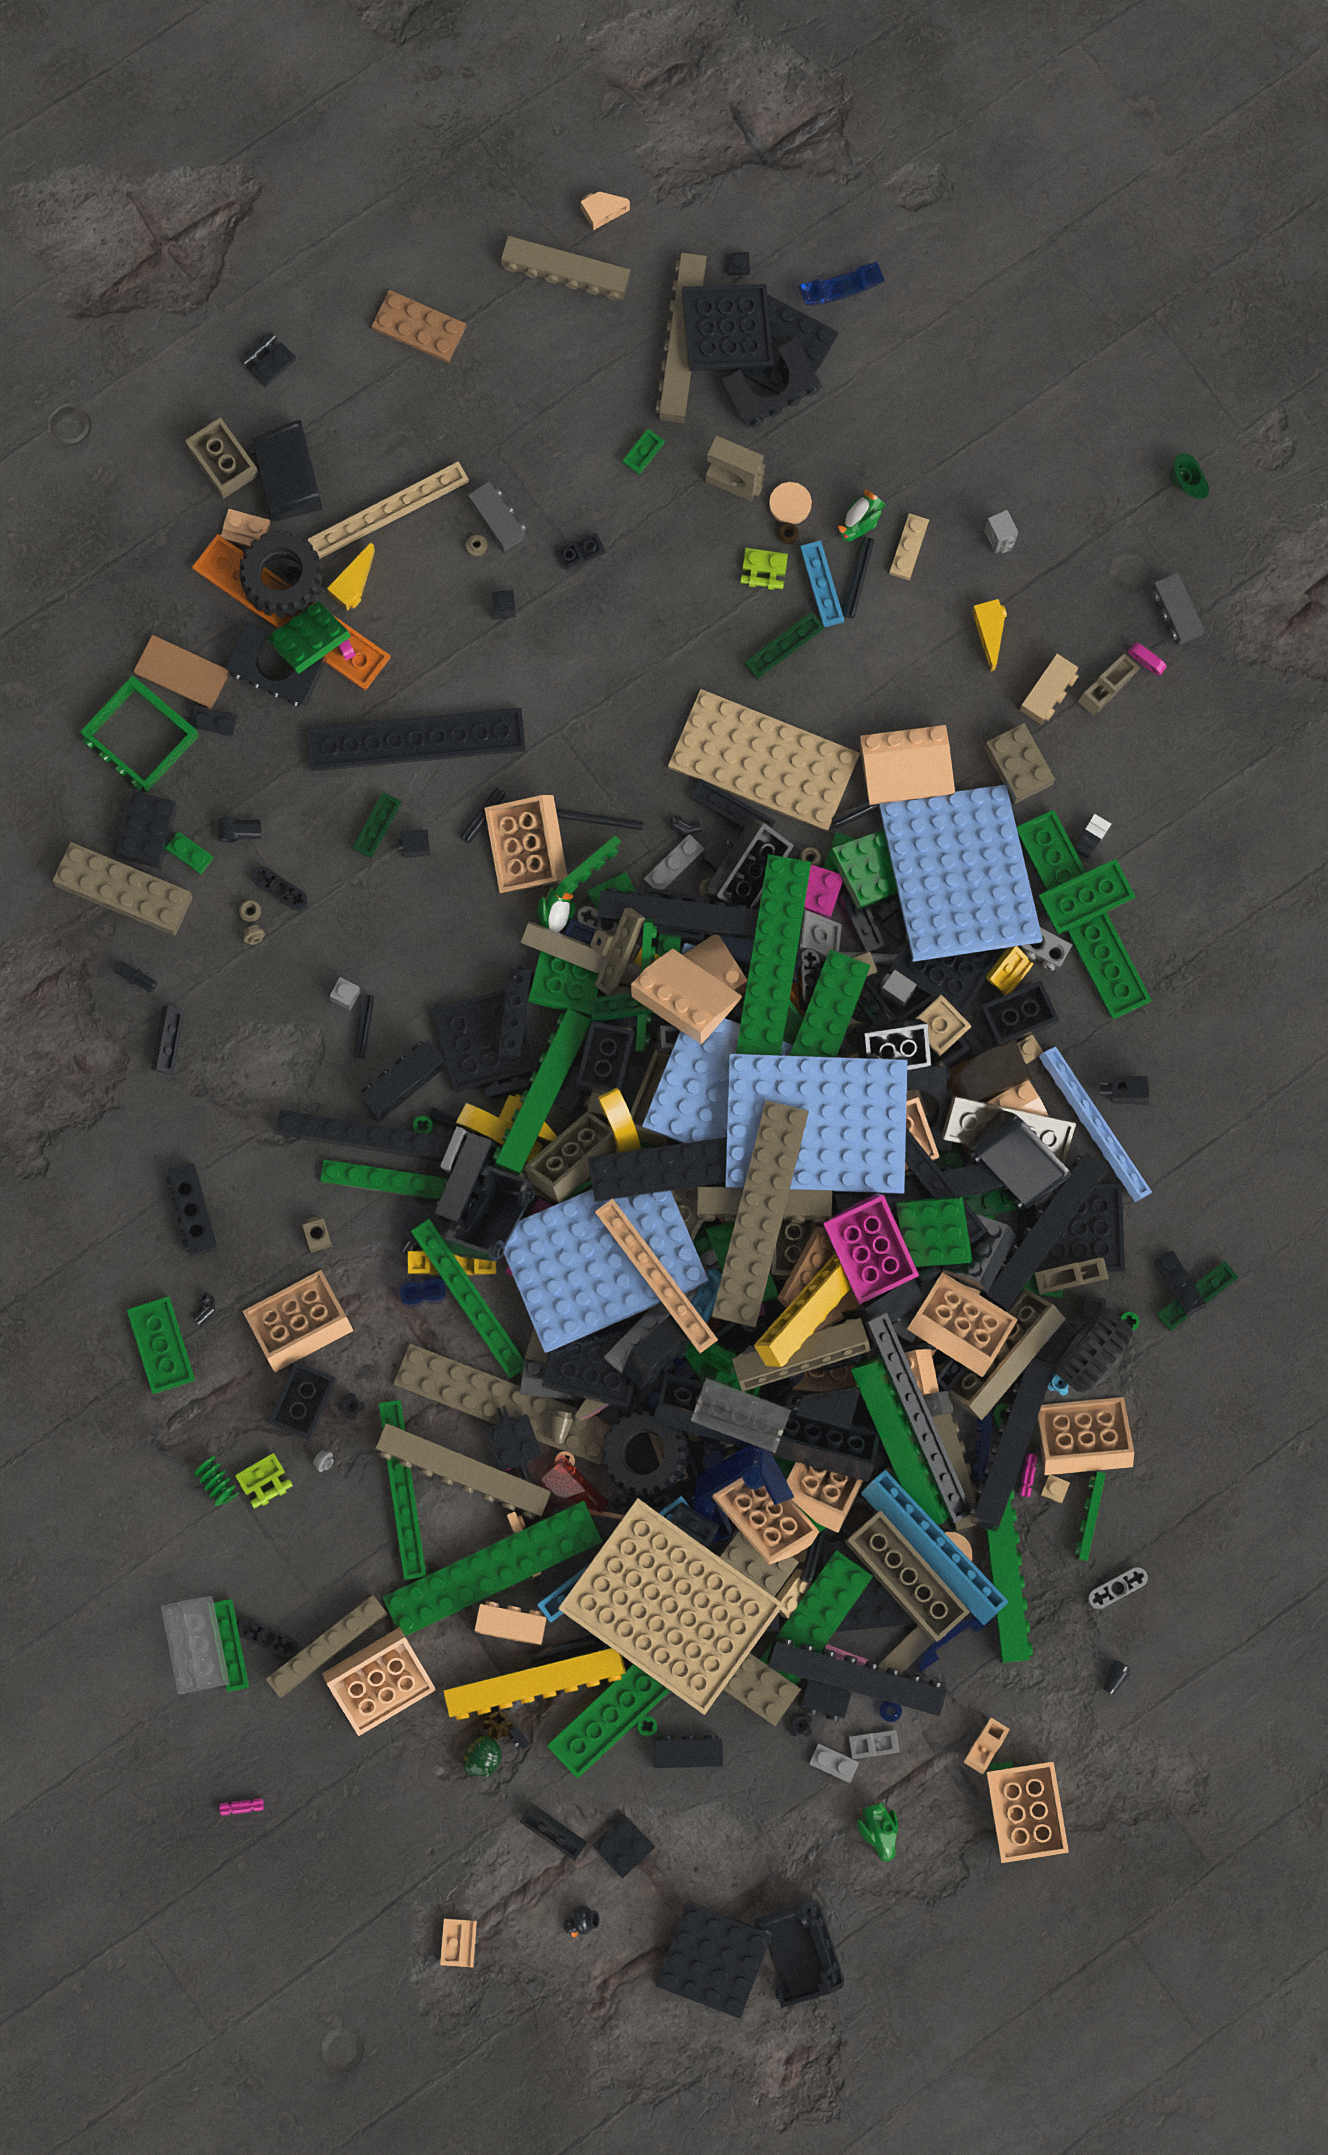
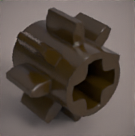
[483,1711,512,1740]

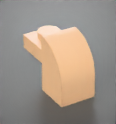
[964,1718,1010,1774]

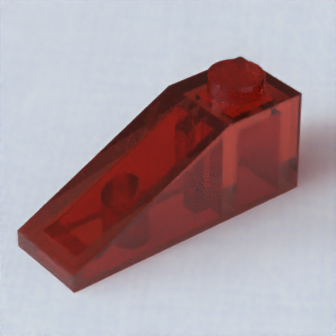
[541,1455,608,1513]

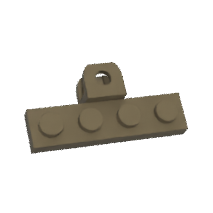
[591,908,645,996]

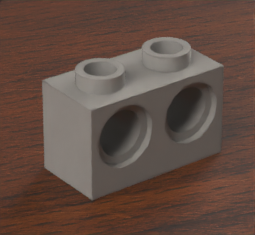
[984,510,1018,553]
[1020,927,1072,971]

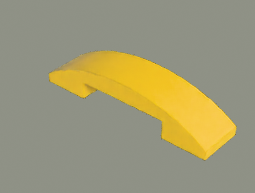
[598,1088,641,1153]
[456,1103,543,1163]
[408,1251,496,1276]

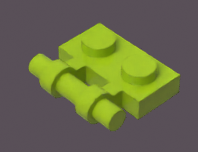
[741,548,788,590]
[235,1453,293,1509]

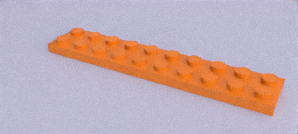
[192,534,391,691]

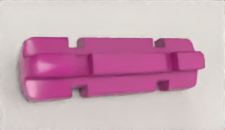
[1018,1453,1038,1497]
[219,1798,264,1815]

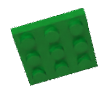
[266,600,351,674]
[829,830,898,909]
[528,951,599,1018]
[896,1196,972,1267]

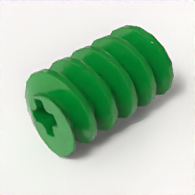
[194,1456,240,1506]

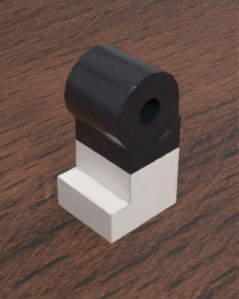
[1074,814,1111,859]

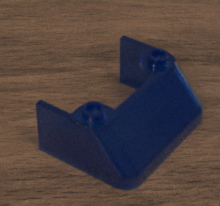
[693,1441,794,1543]

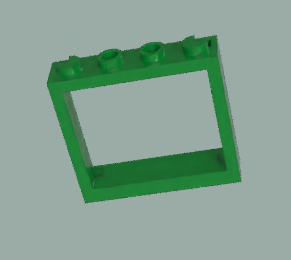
[80,675,199,792]

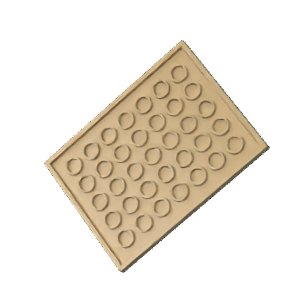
[558,1498,784,1715]

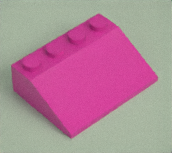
[823,1193,919,1304]

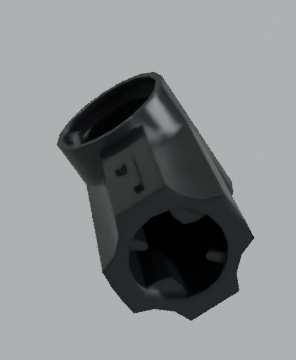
[219,817,262,843]

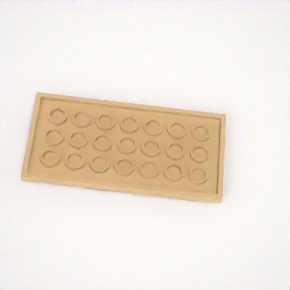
[668,689,860,832]

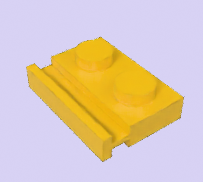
[986,946,1034,996]

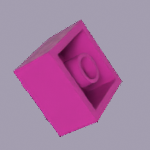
[804,865,843,919]

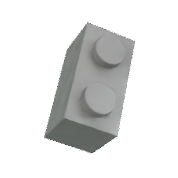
[879,970,917,1010]

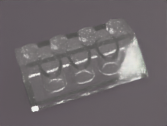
[691,1378,792,1453]
[161,1596,229,1695]

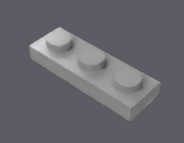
[644,834,705,890]

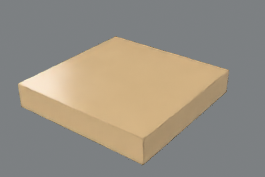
[915,995,971,1057]

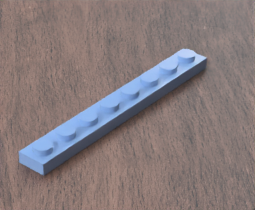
[1039,1047,1152,1202]

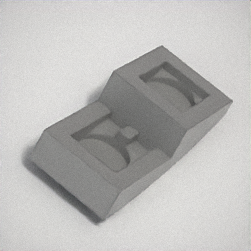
[849,1730,900,1759]

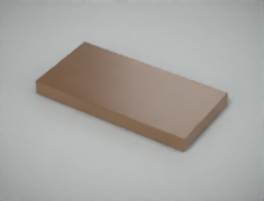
[133,635,230,708]

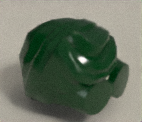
[462,1735,502,1777]

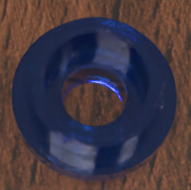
[879,1701,902,1722]

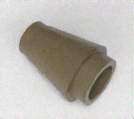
[551,1410,573,1443]

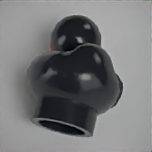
[564,1905,600,1937]

